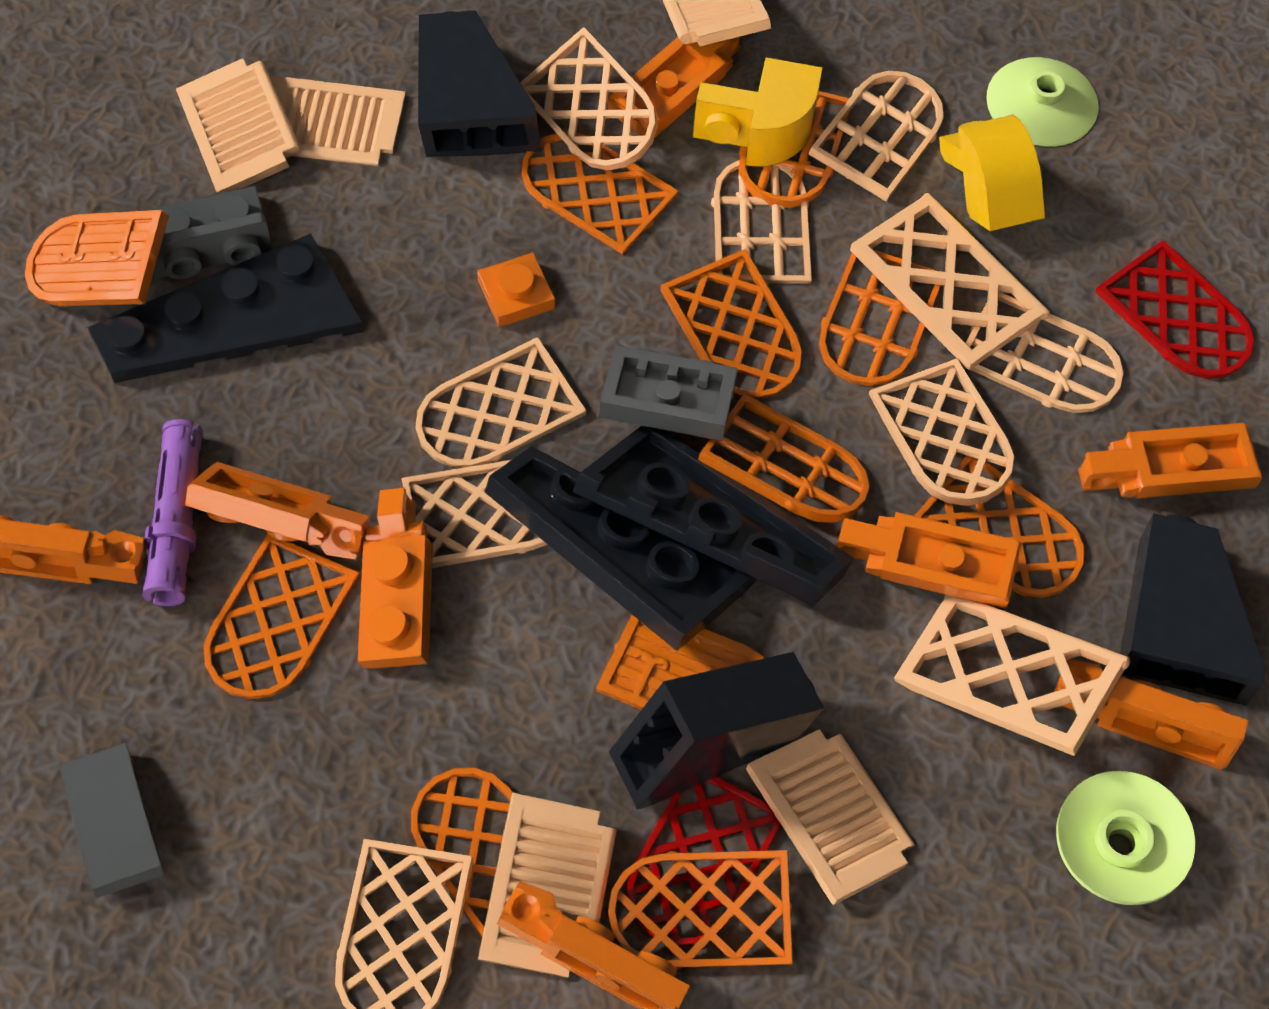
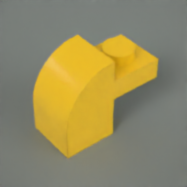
[693,58,823,166]
[939,114,1045,231]

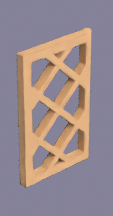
[850,193,1050,370]
[894,595,1130,756]

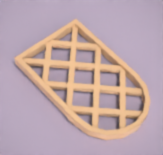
[520,27,658,171]
[415,337,586,468]
[869,358,1014,506]
[402,460,548,568]
[335,839,473,1009]

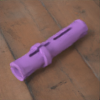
[142,419,204,606]

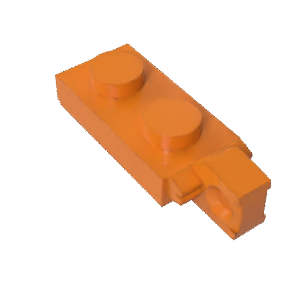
[608,37,741,138]
[1078,423,1263,499]
[185,462,370,560]
[358,488,433,668]
[837,512,1022,609]
[0,515,147,584]
[1054,659,1249,770]
[497,881,690,1009]

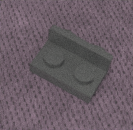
[145,186,272,279]
[599,345,738,441]

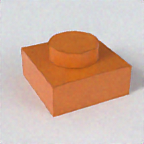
[477,252,555,327]

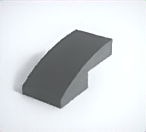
[60,743,165,898]

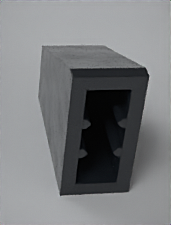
[418,10,541,157]
[1120,513,1265,706]
[609,652,825,810]

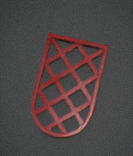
[1095,240,1254,379]
[627,777,781,947]

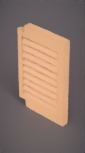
[663,0,771,47]
[176,58,300,194]
[271,75,406,166]
[746,729,915,906]
[478,793,617,978]

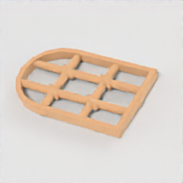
[809,71,944,202]
[711,159,812,285]
[958,292,1124,413]

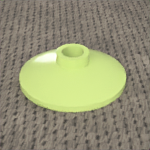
[987,57,1099,147]
[1056,771,1195,905]

